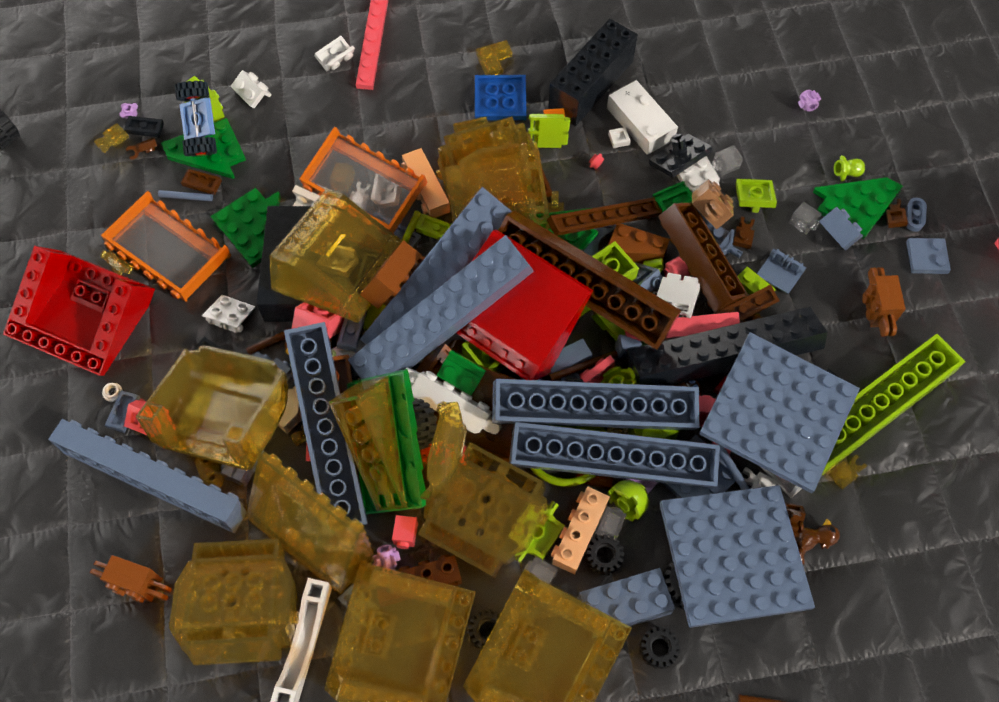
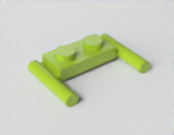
[402,210,451,243]

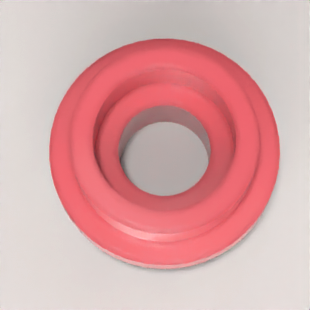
[589,153,605,170]

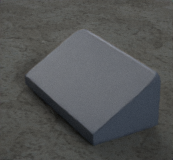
[615,334,642,359]

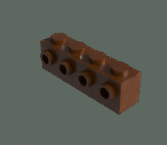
[373,554,462,608]

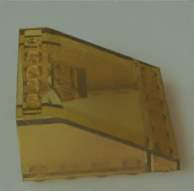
[270,188,402,323]
[246,451,374,595]
[324,560,476,702]
[463,569,632,702]

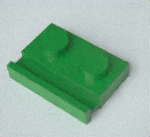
[652,181,692,213]
[436,350,486,396]

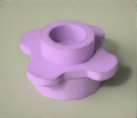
[119,103,138,119]

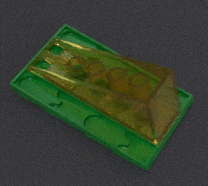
[328,369,427,514]

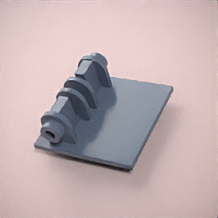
[757,248,807,294]

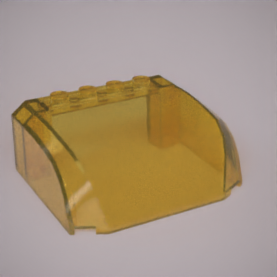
[136,346,288,470]

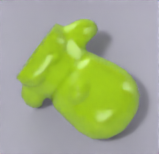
[833,155,865,181]

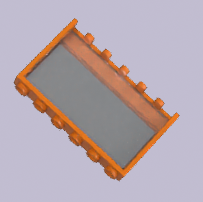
[299,126,428,236]
[101,191,231,302]

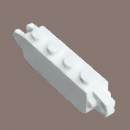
[406,367,502,435]

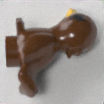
[793,519,840,565]

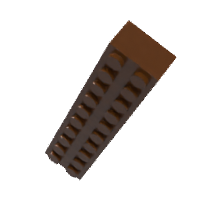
[499,210,681,350]

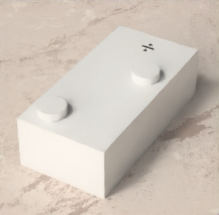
[607,80,678,155]

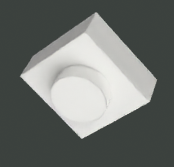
[608,127,630,148]

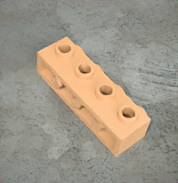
[400,148,450,218]
[551,486,610,575]

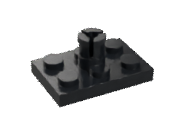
[649,134,713,178]

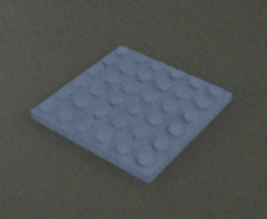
[699,332,860,494]
[659,485,815,628]

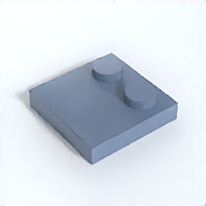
[906,238,951,274]

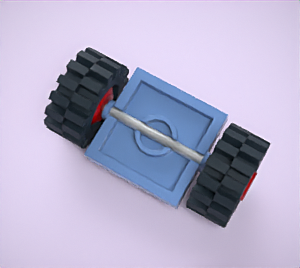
[174,81,217,157]

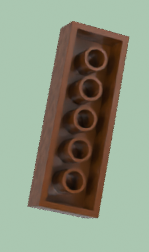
[658,202,749,312]

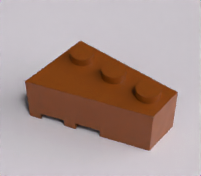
[609,224,670,264]

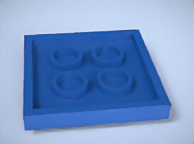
[475,75,527,121]

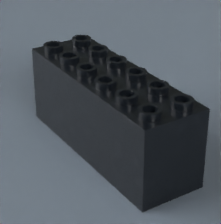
[548,18,638,126]
[257,206,320,322]

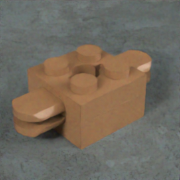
[692,179,734,229]

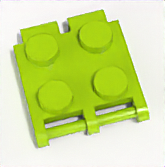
[527,114,570,148]

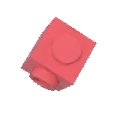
[392,515,418,549]

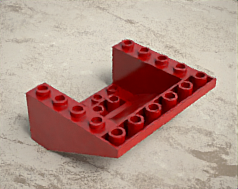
[456,229,593,380]
[3,245,155,376]

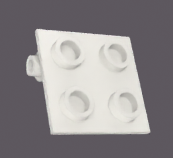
[202,295,255,333]

